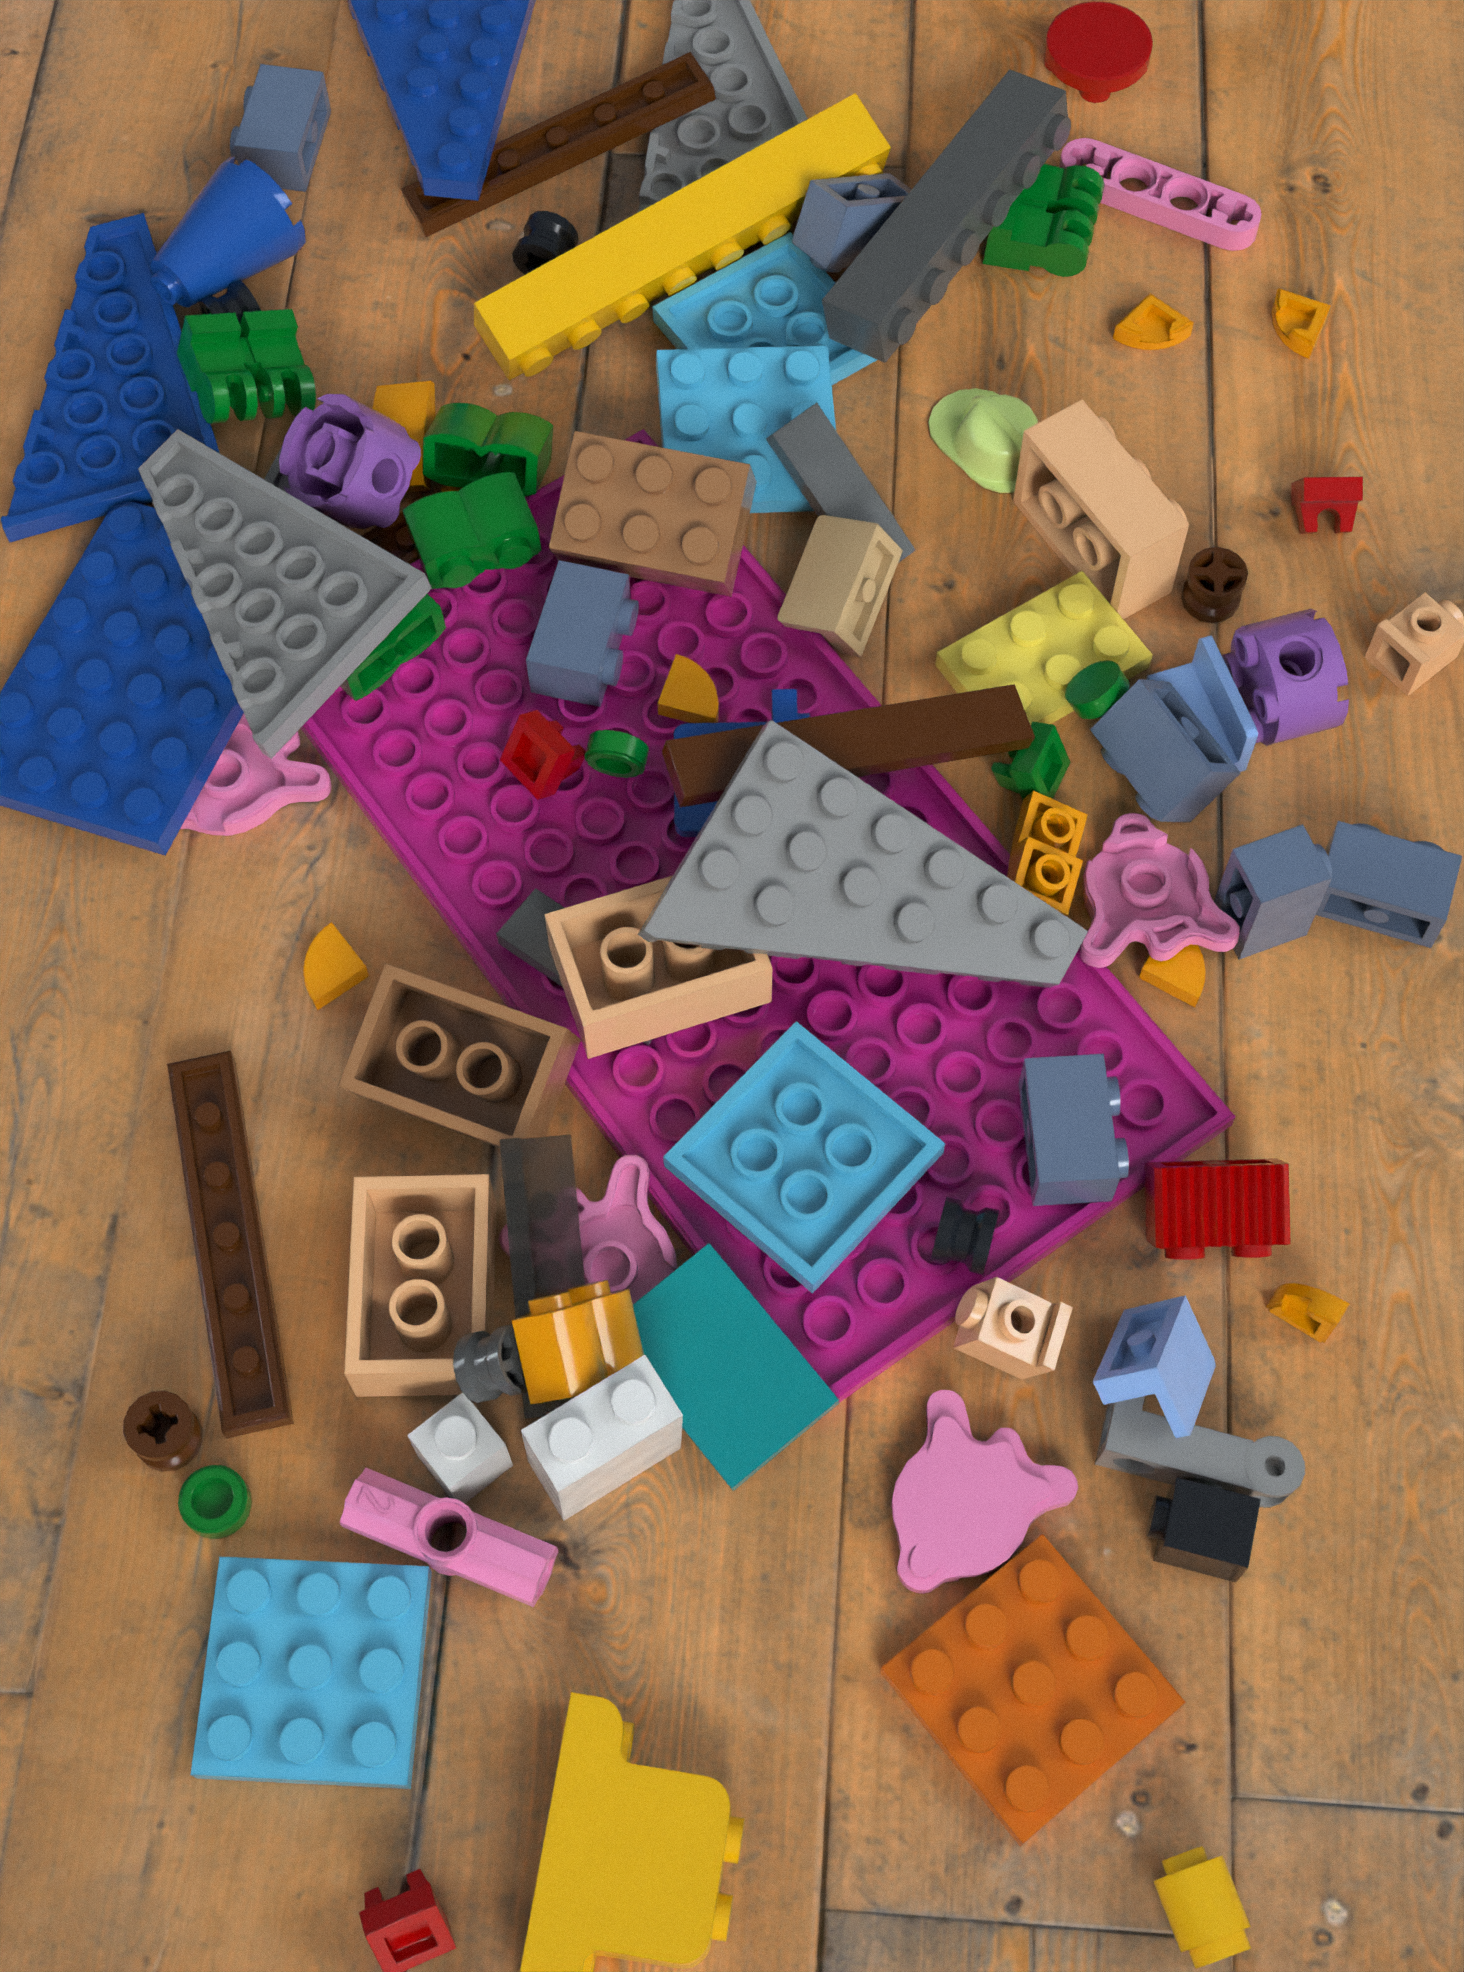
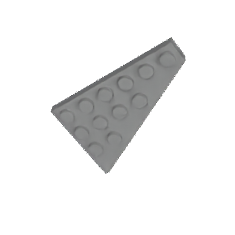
[638,0,808,212]
[138,429,432,759]
[638,720,1088,988]

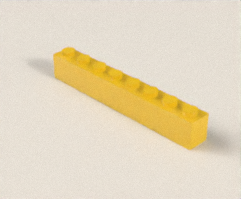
[474,93,891,381]

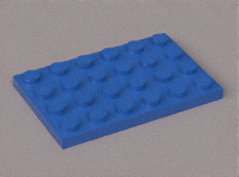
[0,501,244,856]

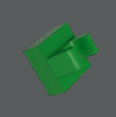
[991,722,1071,800]

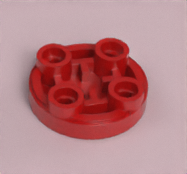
[1043,1,1153,103]

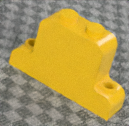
[520,1692,745,1972]

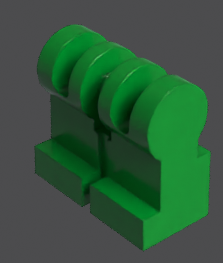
[983,164,1105,277]
[177,309,316,424]

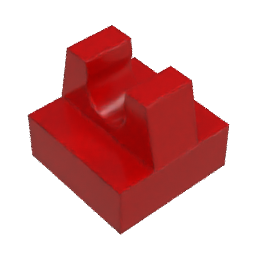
[1291,477,1363,534]
[500,710,586,800]
[359,1869,456,1972]

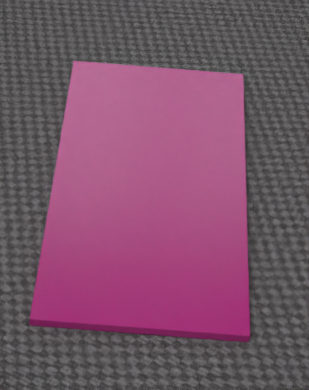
[301,429,1236,1402]

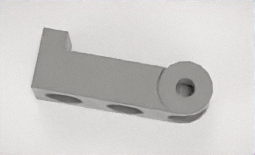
[1095,1396,1305,1508]

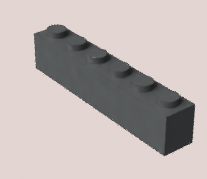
[822,69,1071,363]

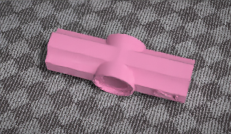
[340,1467,558,1607]

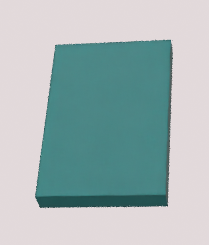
[633,1243,840,1491]

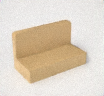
[778,515,903,657]

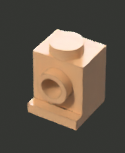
[1364,592,1464,696]
[953,1277,1073,1380]

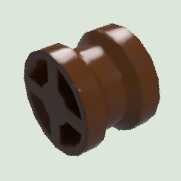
[1181,547,1248,623]
[123,1391,203,1472]

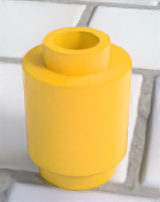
[1153,1846,1251,1969]

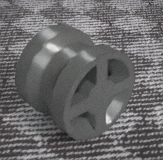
[453,1324,528,1403]

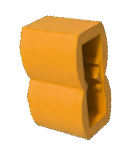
[512,1280,644,1405]

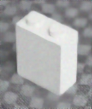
[521,1355,683,1521]

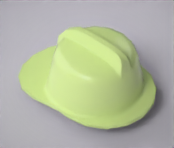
[928,388,1038,494]

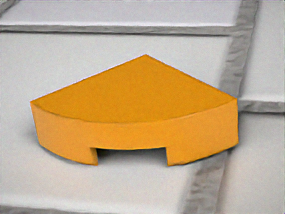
[1271,288,1331,359]
[1113,293,1194,350]
[657,654,719,723]
[303,922,369,1011]
[1139,944,1206,1008]
[1266,1283,1350,1343]

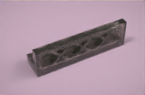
[500,1134,586,1419]

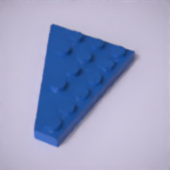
[348,0,536,201]
[1,213,220,543]

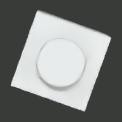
[407,1392,513,1504]

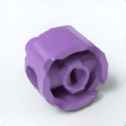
[279,394,421,529]
[1222,609,1349,746]

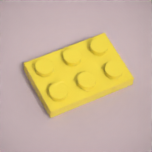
[935,571,1153,725]

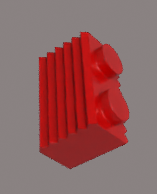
[1144,1158,1291,1260]

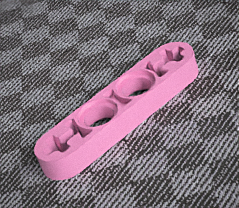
[1059,138,1262,251]

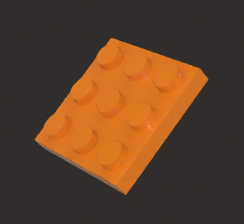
[880,1534,1186,1847]

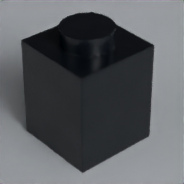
[1146,1477,1261,1582]

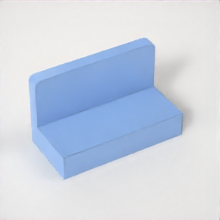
[1146,635,1258,772]
[1093,1295,1216,1438]

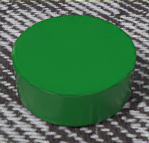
[1065,660,1130,719]
[584,730,649,778]
[178,1465,252,1539]

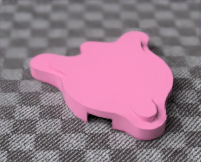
[180,714,332,836]
[1080,813,1240,968]
[499,1155,677,1304]
[891,1390,1078,1594]

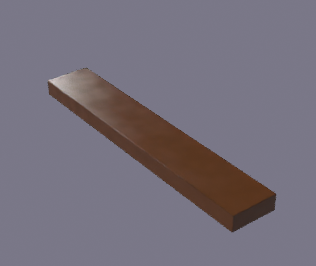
[401,52,716,237]
[662,684,1035,808]
[167,1051,294,1439]

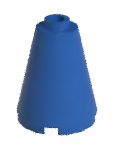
[150,156,306,308]

